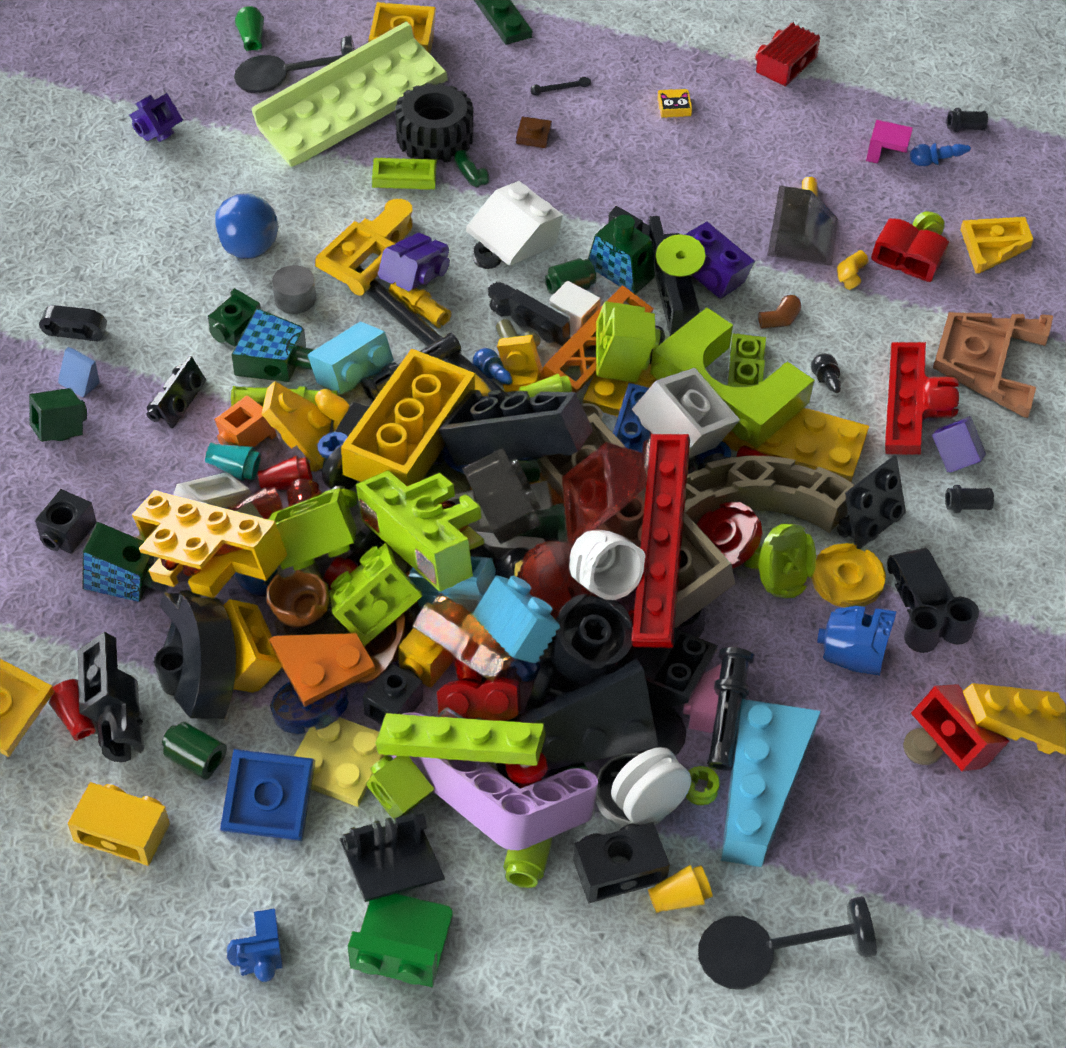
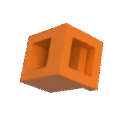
[214,395,277,447]

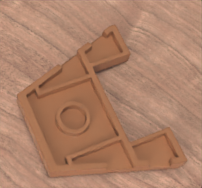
[933,312,1053,418]

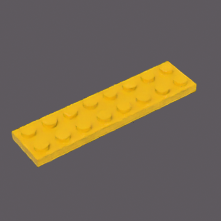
[582,364,869,482]

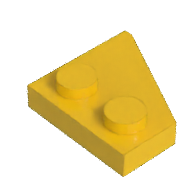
[960,217,1034,273]
[261,381,332,472]

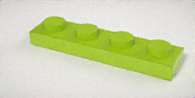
[376,713,546,766]

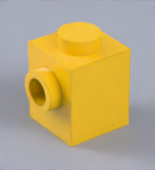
[398,620,453,688]

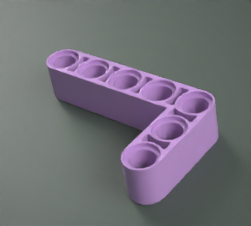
[392,712,598,850]

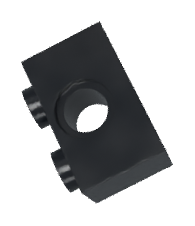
[573,822,670,904]

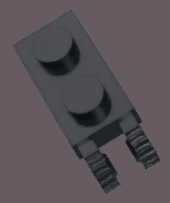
[488,282,571,346]

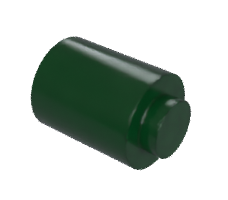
[162,721,227,779]

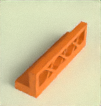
[539,285,654,393]

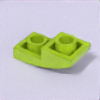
[727,333,766,388]

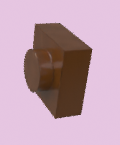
[516,116,552,148]

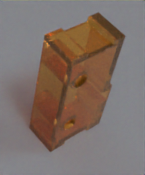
[413,593,514,682]

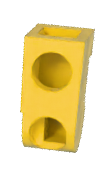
[360,199,413,255]

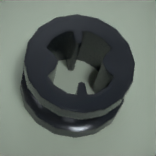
[473,242,502,269]

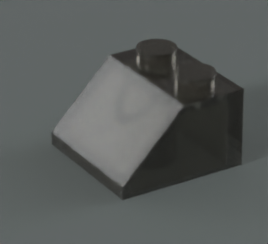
[767,185,838,266]

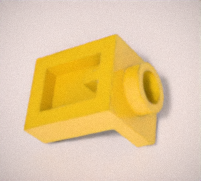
[497,335,542,392]

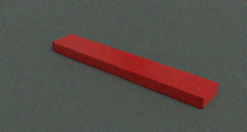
[632,434,690,648]

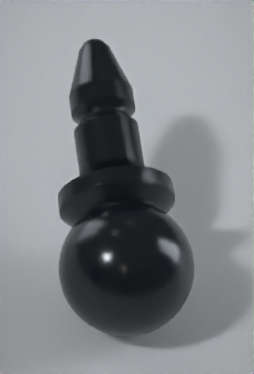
[811,353,841,393]

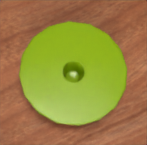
[656,234,706,277]

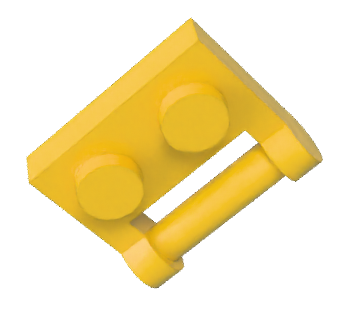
[315,221,395,296]

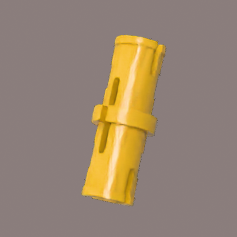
[389,282,451,329]

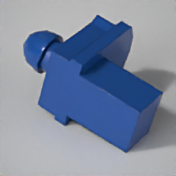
[226,908,283,982]

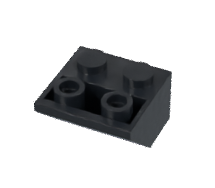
[616,628,718,712]

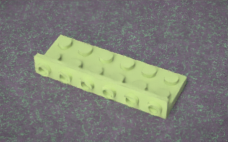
[252,22,448,167]

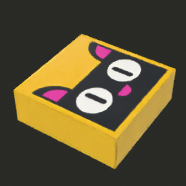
[657,89,692,118]

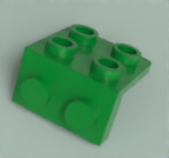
[347,894,453,988]

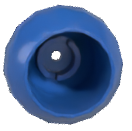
[215,193,279,259]

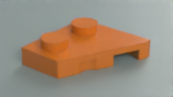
[269,633,375,707]

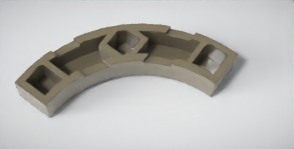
[684,456,855,533]

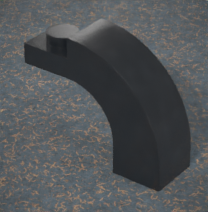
[160,590,236,719]

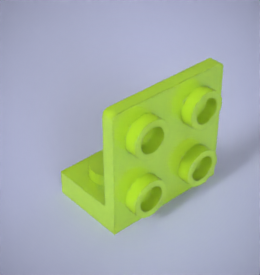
[329,543,423,646]

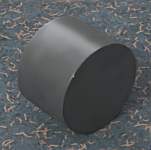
[272,265,316,314]

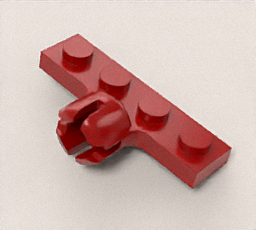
[885,342,959,455]

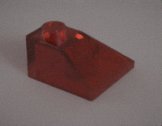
[562,442,647,545]

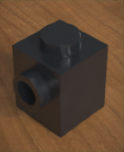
[363,663,423,725]

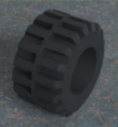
[395,83,473,164]

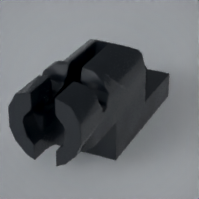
[77,631,144,762]

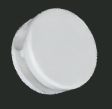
[611,748,691,825]

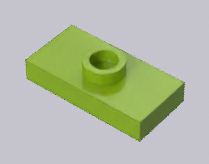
[372,158,437,190]

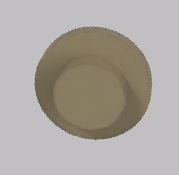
[903,728,943,765]

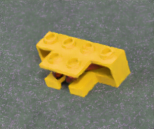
[132,490,287,599]

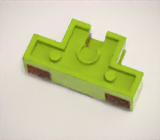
[356,470,485,592]

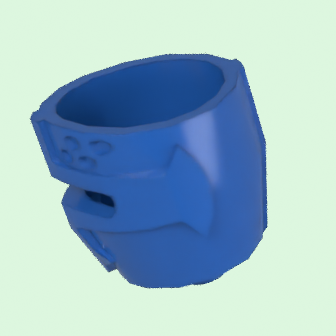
[817,606,896,675]

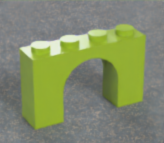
[650,307,814,448]

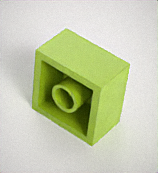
[269,487,357,571]

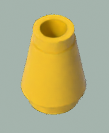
[648,865,713,913]

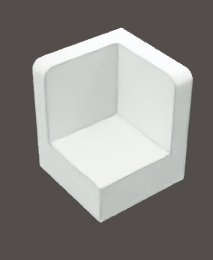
[549,281,601,335]

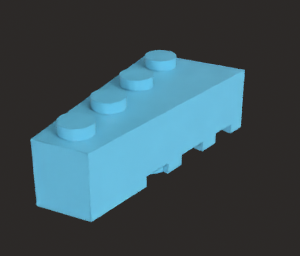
[721,699,821,867]

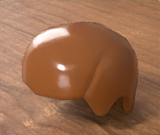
[266,569,330,627]

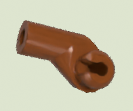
[758,295,801,328]

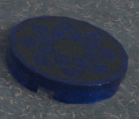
[270,681,349,734]

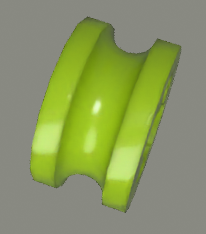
[686,766,720,806]

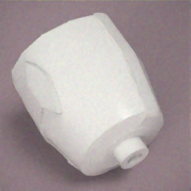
[569,529,646,600]

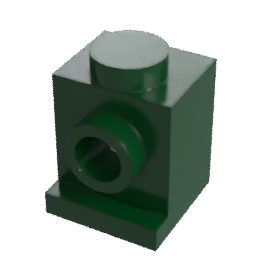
[208,288,261,347]

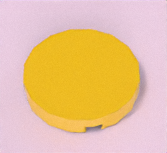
[811,543,886,607]

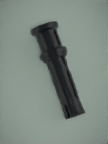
[361,333,462,403]
[707,647,754,771]

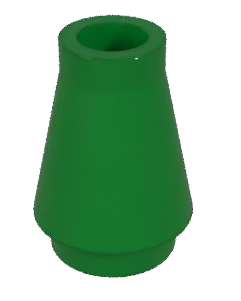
[235,6,264,51]

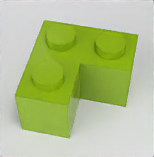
[596,301,660,383]

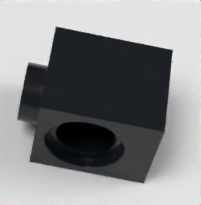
[35,489,97,554]

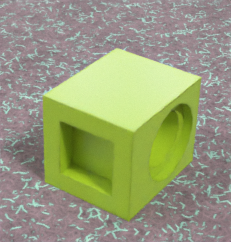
[366,755,434,821]

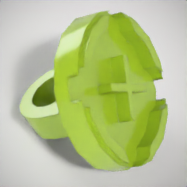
[744,524,816,598]

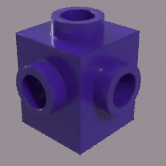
[129,93,184,142]

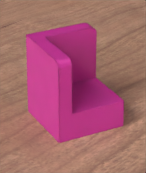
[866,120,913,163]

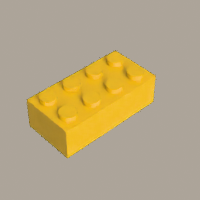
[341,348,475,487]

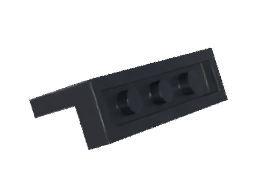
[648,216,700,336]

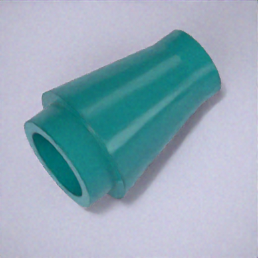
[205,442,261,481]

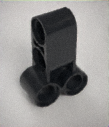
[887,547,979,653]

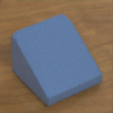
[58,347,100,397]

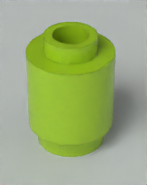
[503,837,552,888]

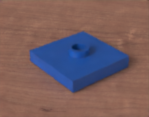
[220,749,315,841]

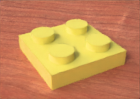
[294,710,385,807]

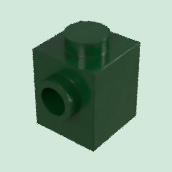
[29,388,87,442]

